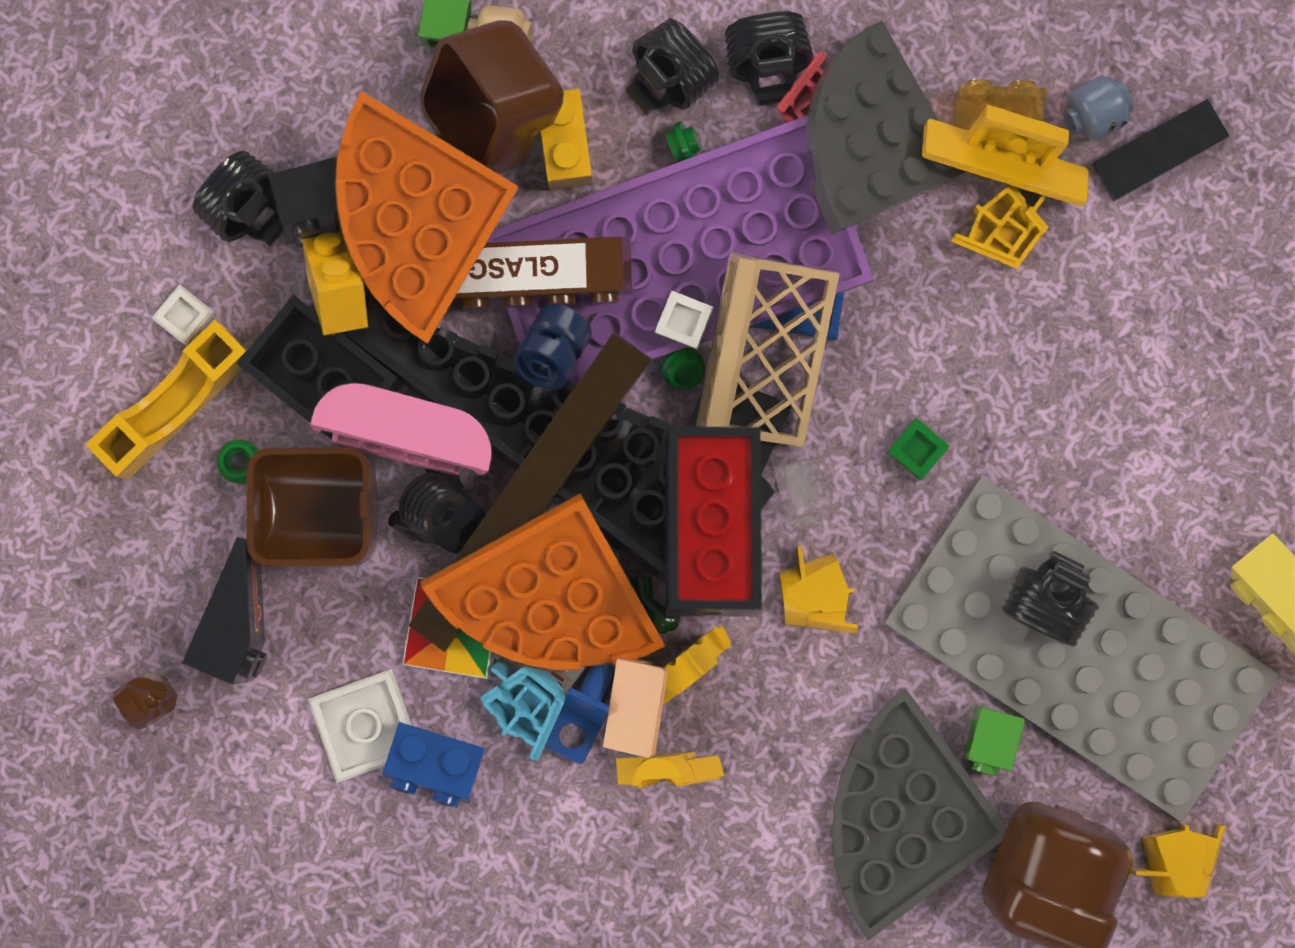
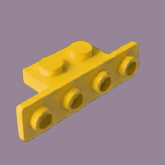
[922,104,1088,207]

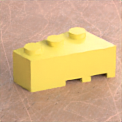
[1230,533,1295,656]

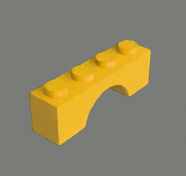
[85,320,247,480]

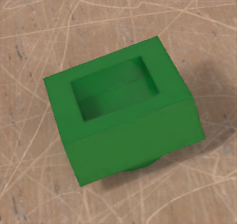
[886,418,950,481]

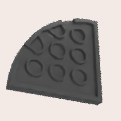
[807,21,967,235]
[832,688,1007,940]

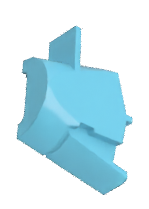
[480,657,566,762]

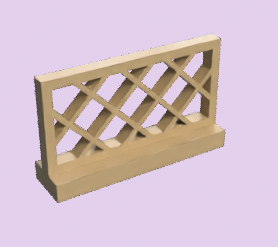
[696,252,840,447]

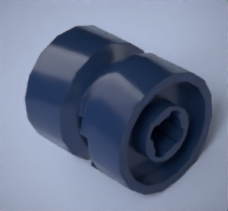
[513,304,592,390]

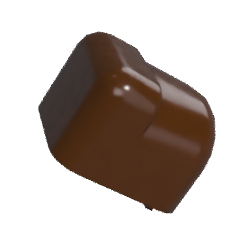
[420,20,564,174]
[247,447,378,568]
[982,801,1133,948]

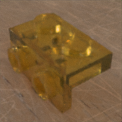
[953,79,1048,130]

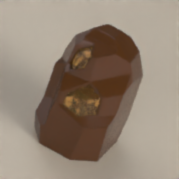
[113,672,178,730]

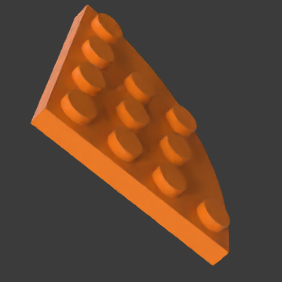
[335,91,519,343]
[421,494,665,670]

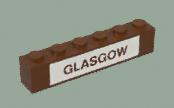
[361,236,632,309]

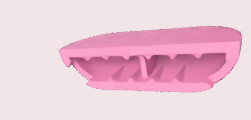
[310,383,491,475]

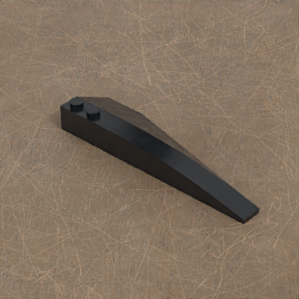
[341,295,775,585]

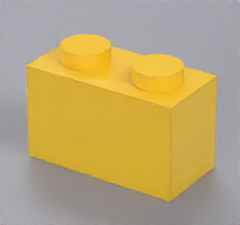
[541,88,593,191]
[302,232,368,335]

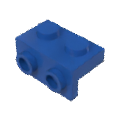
[382,722,485,808]

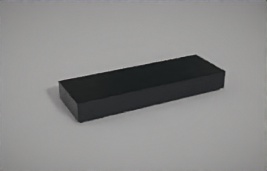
[1092,99,1229,202]

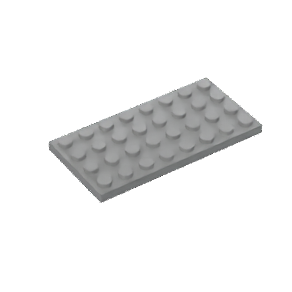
[883,476,1279,822]

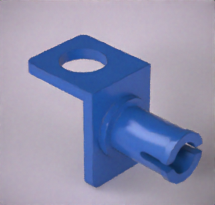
[545,663,616,765]

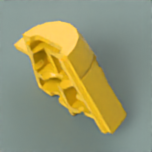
[950,185,1048,269]
[779,546,858,634]
[663,625,731,705]
[616,751,725,788]
[1131,823,1226,898]

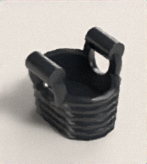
[724,10,814,106]
[625,18,719,116]
[192,151,282,246]
[388,468,486,555]
[1002,551,1099,647]

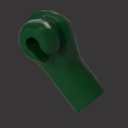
[630,576,680,634]

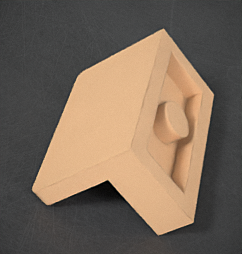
[603,658,668,758]

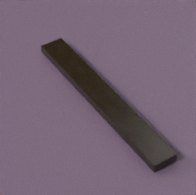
[408,332,652,652]

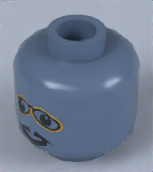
[1064,76,1133,141]

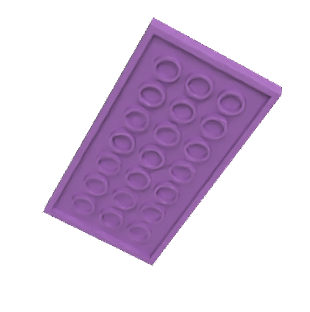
[487,115,874,384]

